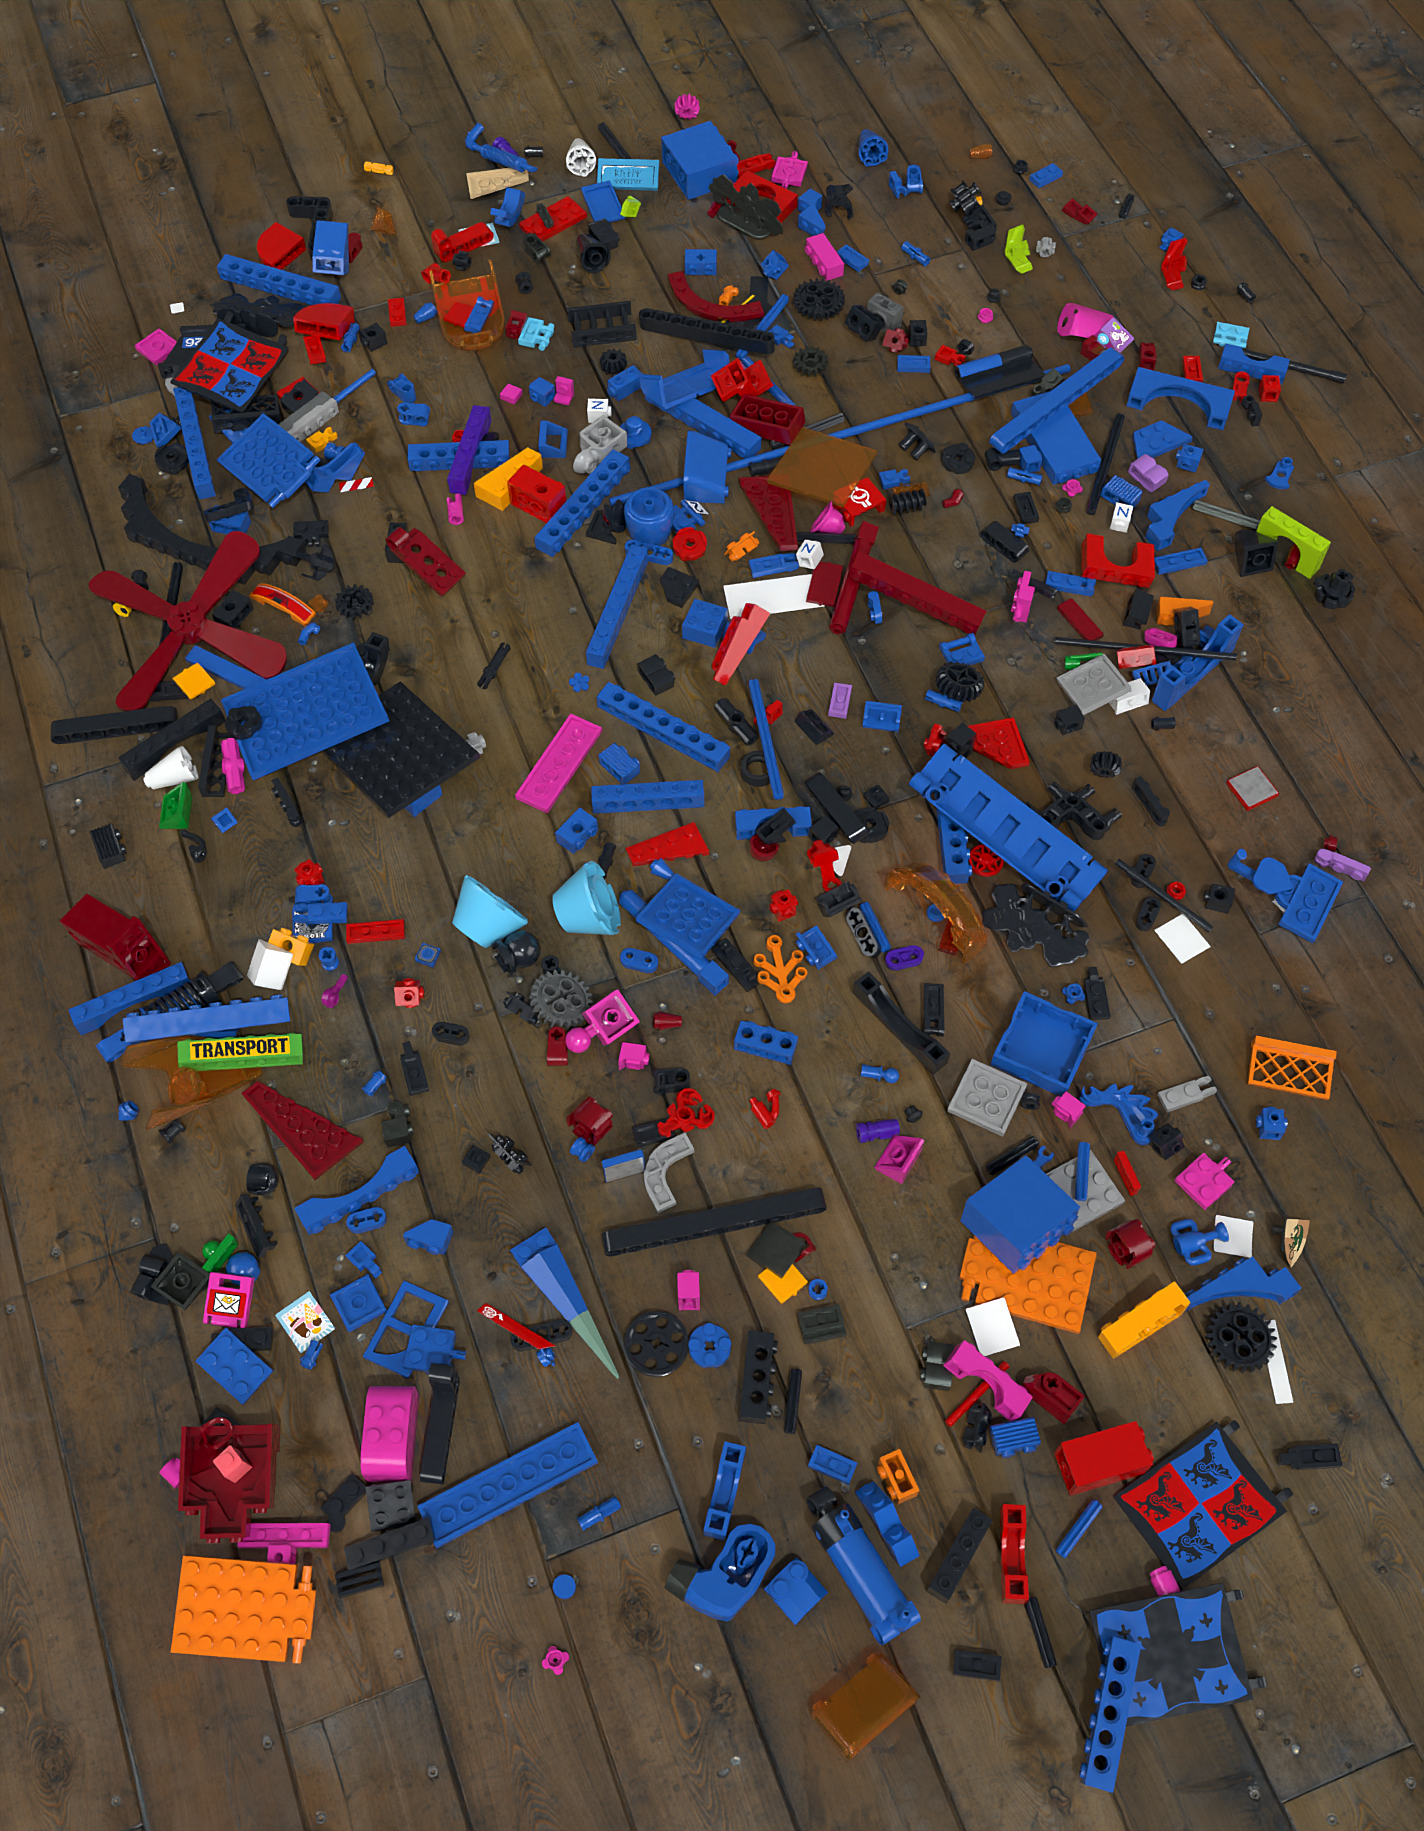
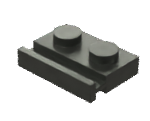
[798,1304,847,1345]

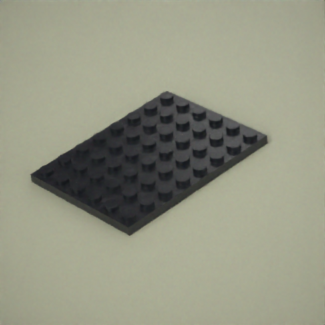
[321,681,481,818]

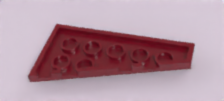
[738,475,798,551]
[241,1081,364,1180]

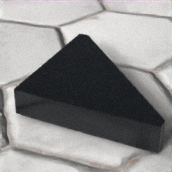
[586,510,617,545]

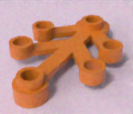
[753,935,807,1004]

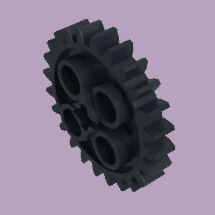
[793,278,845,321]
[1205,1303,1277,1374]

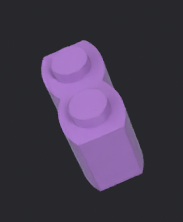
[1128,454,1169,492]

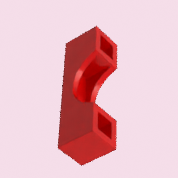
[1000,1504,1029,1604]

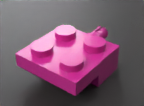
[1011,571,1035,622]
[1174,1153,1234,1210]

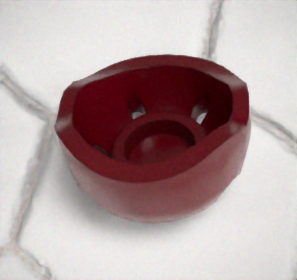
[749,835,779,862]

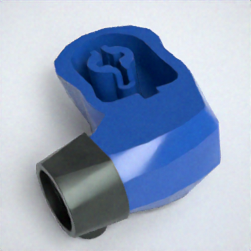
[664,1524,775,1622]

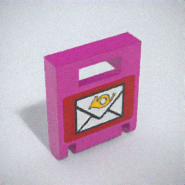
[203,1272,255,1328]

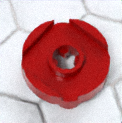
[673,527,707,561]

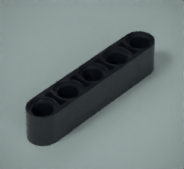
[805,772,869,845]

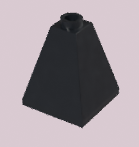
[1234,529,1278,577]

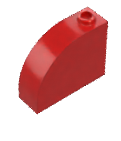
[257,222,306,270]
[293,303,355,340]

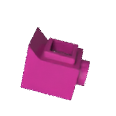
[618,1042,650,1070]
[1052,1092,1086,1129]

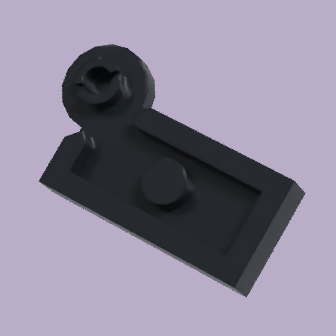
[321,1474,366,1533]

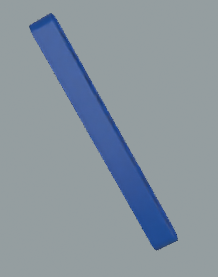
[989,347,1124,454]

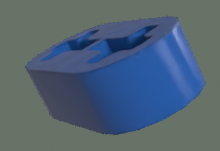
[346,1207,387,1234]

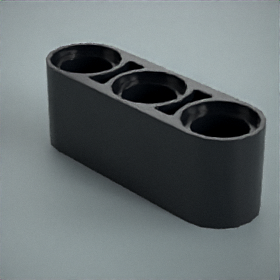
[980,521,1029,563]

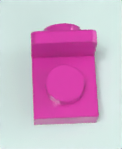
[554,376,574,405]

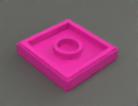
[135,328,177,366]

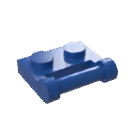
[939,633,985,665]

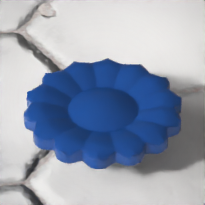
[132,426,154,445]

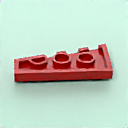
[625,822,709,867]

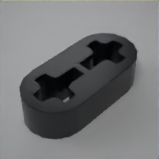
[1131,854,1156,888]
[1135,897,1161,932]
[432,1022,470,1046]

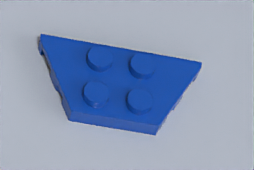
[1132,420,1193,460]

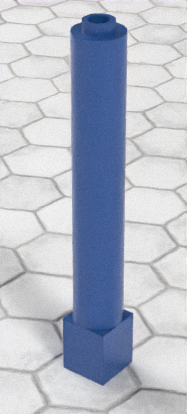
[619,890,729,996]

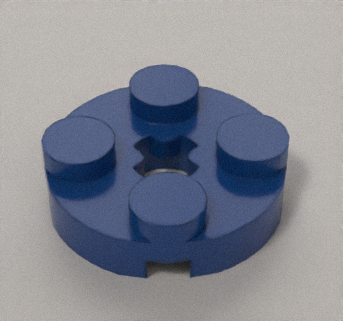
[688,1323,731,1368]

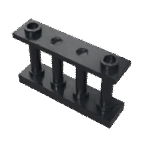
[567,301,636,348]

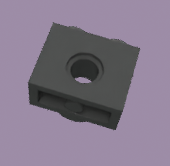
[867,292,903,332]

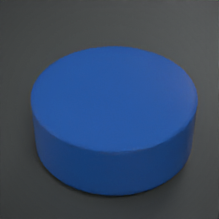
[553,1575,576,1600]

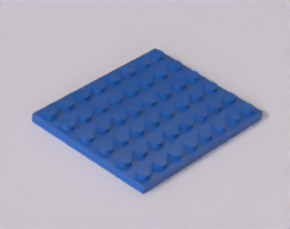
[221,642,389,780]

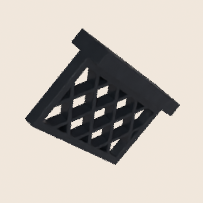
[211,394,281,433]

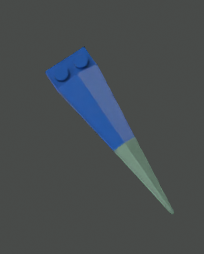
[510,1228,619,1379]

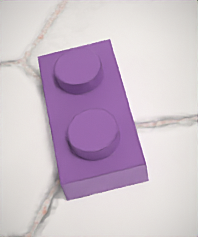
[828,683,852,719]

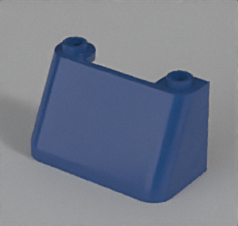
[684,431,731,503]

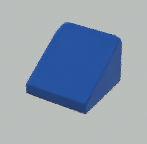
[211,808,238,833]

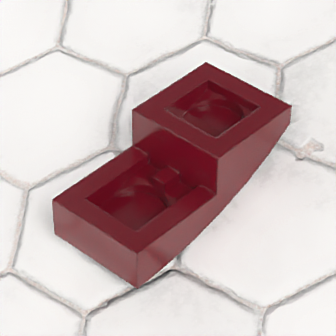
[1061,198,1098,224]

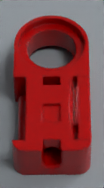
[1232,371,1250,402]

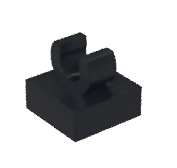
[863,785,889,809]
[462,1145,491,1174]

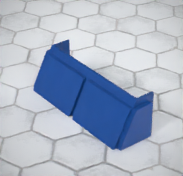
[639,349,730,409]

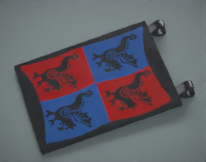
[170,312,289,413]
[1113,1420,1293,1590]

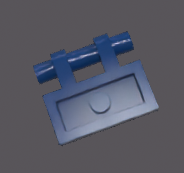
[672,499,705,533]

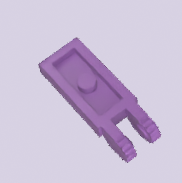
[1314,849,1371,881]

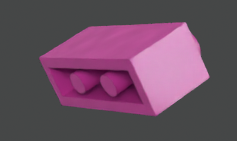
[805,233,844,281]

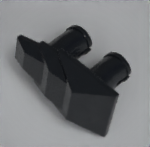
[898,422,936,461]

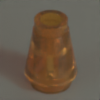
[970,143,992,159]

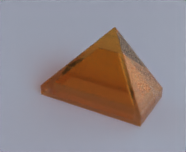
[370,206,396,236]
[893,481,930,497]

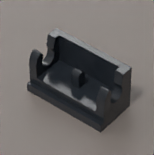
[1123,589,1154,629]
[815,881,862,918]

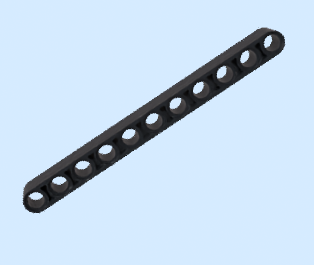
[601,1188,827,1257]

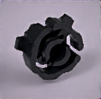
[1313,569,1355,609]

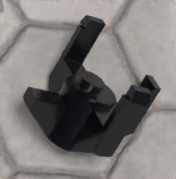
[825,184,854,220]
[293,544,334,581]

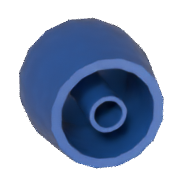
[624,487,675,546]

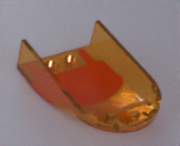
[429,260,505,351]

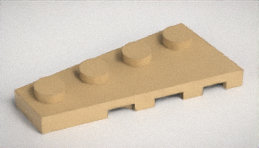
[466,168,529,199]

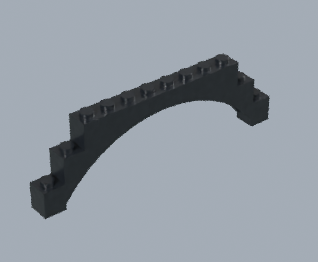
[118,474,306,585]

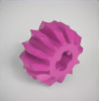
[674,93,700,120]

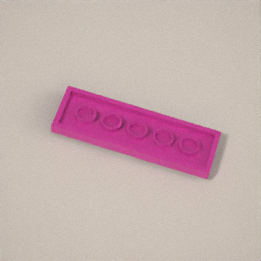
[515,713,602,814]

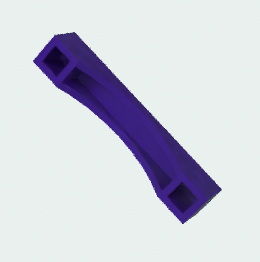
[447,405,492,495]

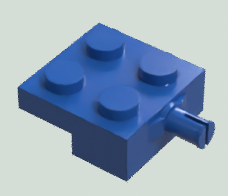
[403,1325,466,1375]

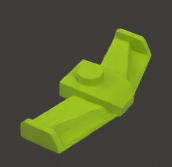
[1004,224,1033,273]

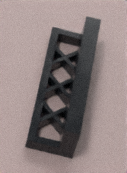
[198,725,233,797]

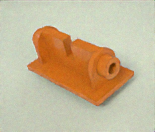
[724,531,759,561]

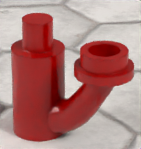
[749,1089,781,1129]

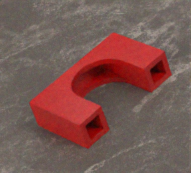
[726,171,798,223]
[1082,533,1155,588]

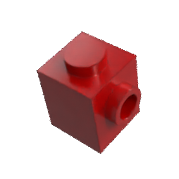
[1259,375,1281,402]

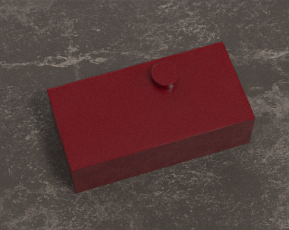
[730,394,806,445]

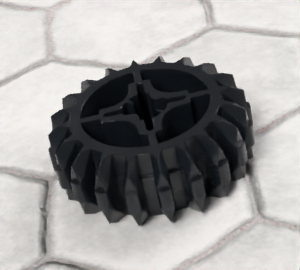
[936,661,984,703]

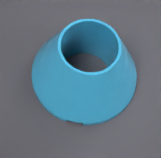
[553,861,621,935]
[452,875,529,948]

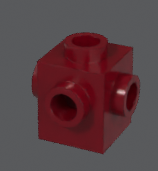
[883,328,909,353]

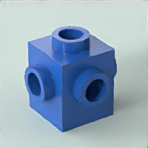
[761,250,789,280]
[1175,444,1204,473]
[1256,1107,1287,1140]

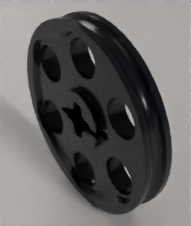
[624,1311,689,1377]

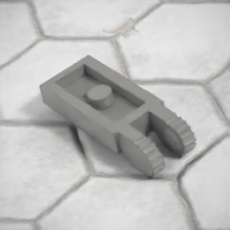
[1157,1076,1217,1112]

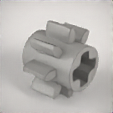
[1036,237,1056,257]
[466,732,486,754]

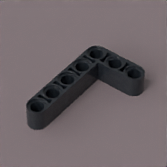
[286,196,333,262]
[420,1363,460,1484]

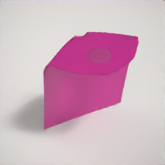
[1057,303,1113,338]

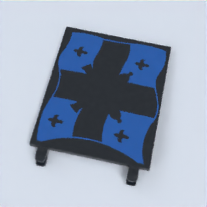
[1089,1583,1267,1727]

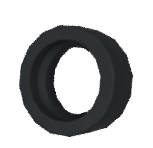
[741,751,770,787]

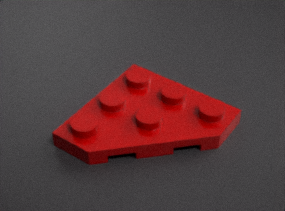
[968,717,1030,769]

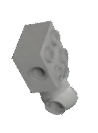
[573,415,627,474]

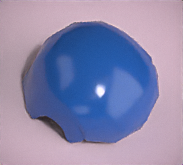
[226,1252,260,1286]

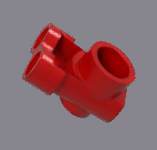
[924,724,947,756]

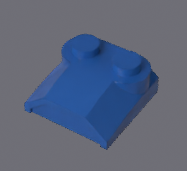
[764,1557,828,1626]

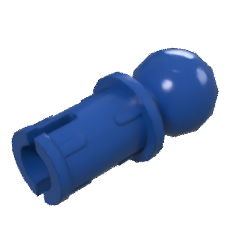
[861,1064,899,1083]

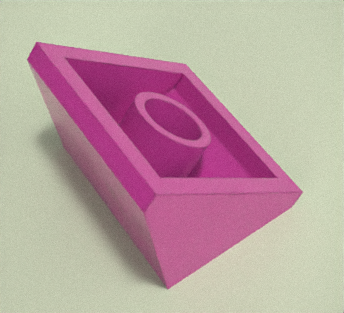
[875,1135,924,1184]

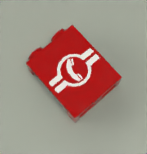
[832,477,886,527]

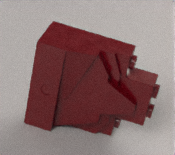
[178,1424,280,1543]

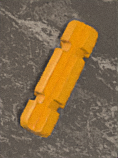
[364,161,394,175]

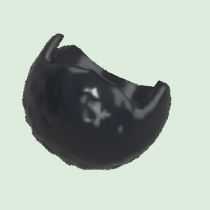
[246,1163,279,1196]

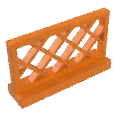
[1247,1036,1337,1100]

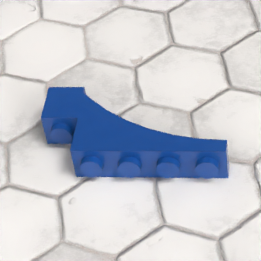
[1145,480,1210,551]
[1185,1256,1301,1312]

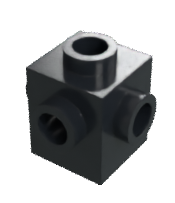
[1148,1123,1185,1161]

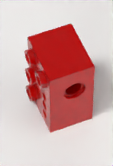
[507,464,566,523]

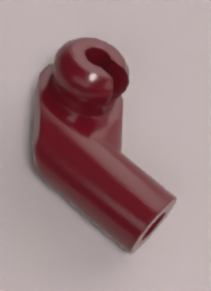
[942,489,964,508]

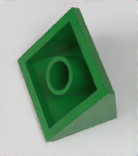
[159,782,192,829]

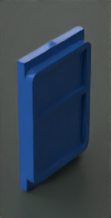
[581,180,626,222]

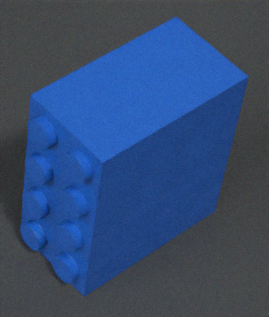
[661,121,739,200]
[960,1155,1080,1274]

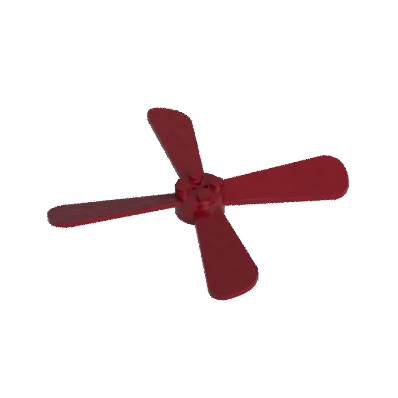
[88,531,287,711]

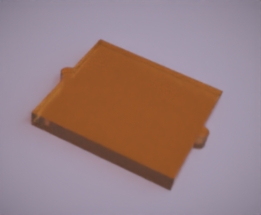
[1068,392,1093,417]

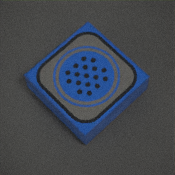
[415,943,441,968]

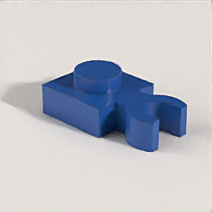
[879,469,910,489]

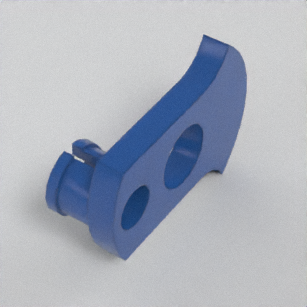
[1265,457,1294,489]

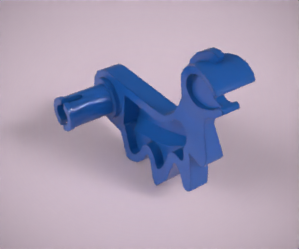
[1079,1084,1158,1145]

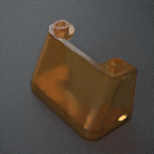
[811,1652,921,1764]

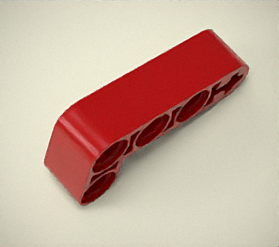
[431,222,494,262]

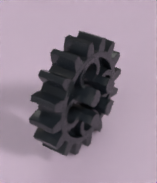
[335,584,374,619]

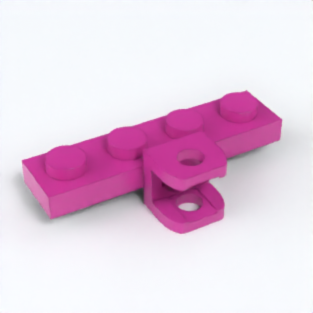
[237,1523,331,1564]

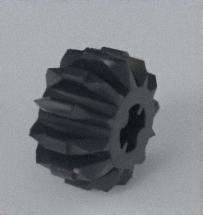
[600,348,627,376]
[1090,751,1122,778]

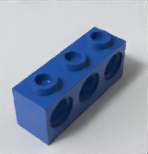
[734,1021,798,1065]

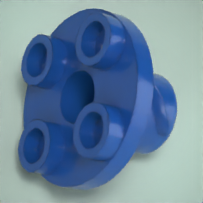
[620,416,652,449]

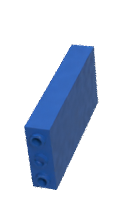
[1011,391,1101,485]

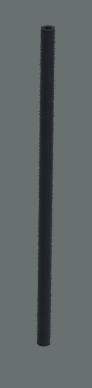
[1055,637,1237,661]

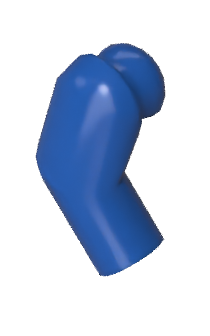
[298,622,320,645]

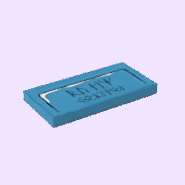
[597,158,659,191]

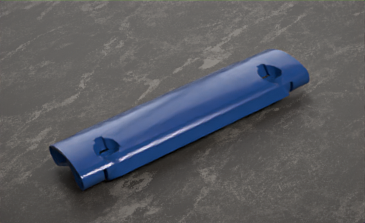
[908,744,1108,912]

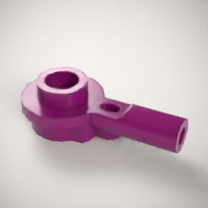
[321,974,348,1008]

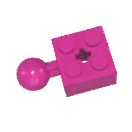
[565,989,640,1053]

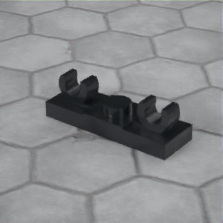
[711,938,762,992]
[235,1193,277,1258]

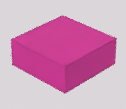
[500,384,523,404]

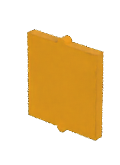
[173,663,215,700]
[758,1264,808,1305]

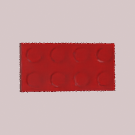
[519,196,587,241]

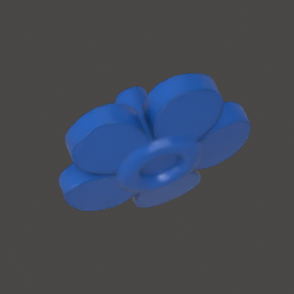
[569,673,589,692]

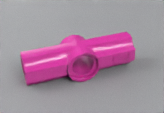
[221,738,245,794]

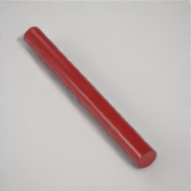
[945,1361,1010,1427]

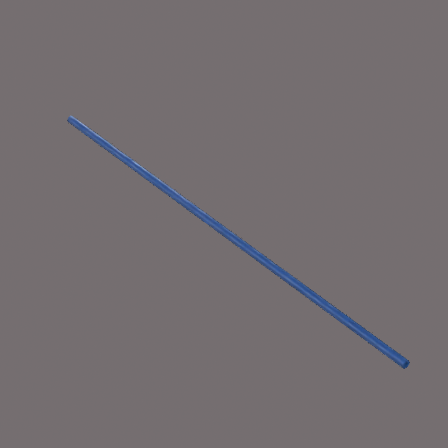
[609,364,1071,507]

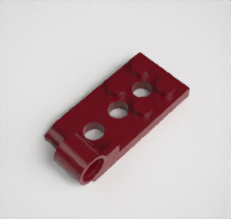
[385,527,466,597]

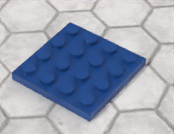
[636,873,741,960]

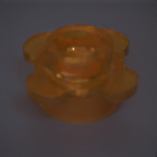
[308,594,329,613]

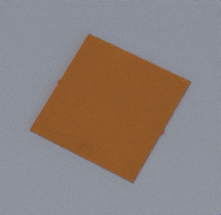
[767,427,877,507]

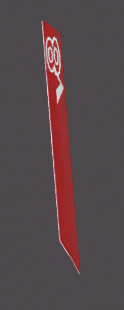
[477,1303,556,1349]

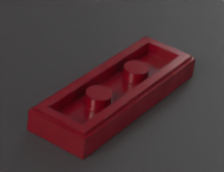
[1057,598,1104,641]

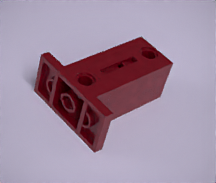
[59,893,171,982]

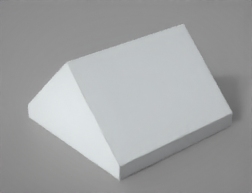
[247,939,294,990]

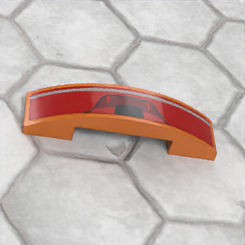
[249,584,316,626]

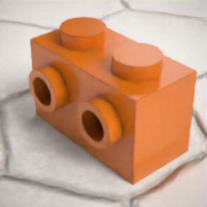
[876,1449,920,1505]

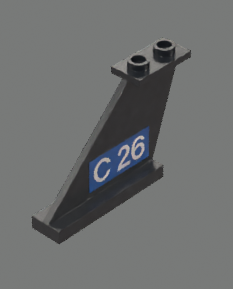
[158,324,246,378]

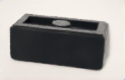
[795,709,834,745]

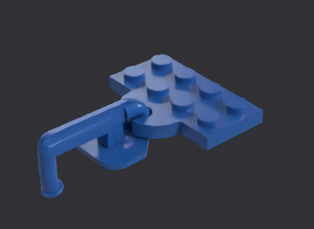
[1227,849,1343,943]

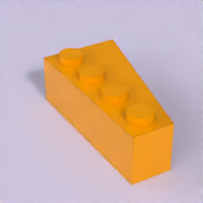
[474,447,543,511]
[1098,1281,1191,1359]

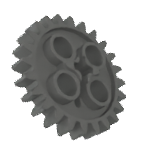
[529,970,593,1030]

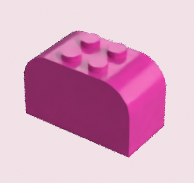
[361,1386,420,1483]

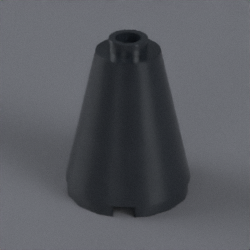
[576,233,611,273]

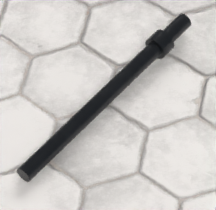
[1115,858,1213,933]

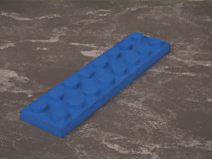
[417,1422,598,1549]

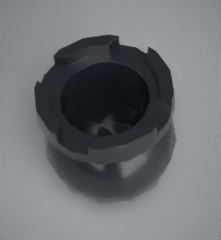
[491,930,541,978]

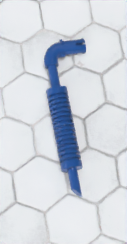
[465,123,537,172]

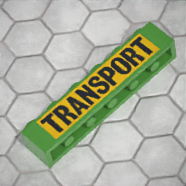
[177,1033,303,1072]

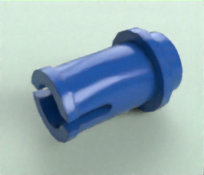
[362,1071,387,1097]
[300,1340,323,1370]

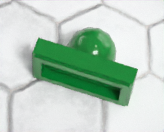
[202,1233,238,1273]

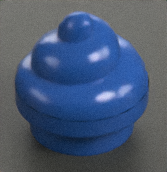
[118,1100,139,1121]

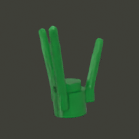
[1064,652,1103,671]

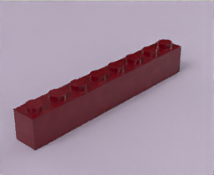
[848,551,987,635]

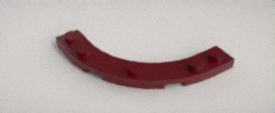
[668,271,764,322]

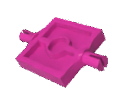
[771,151,808,189]

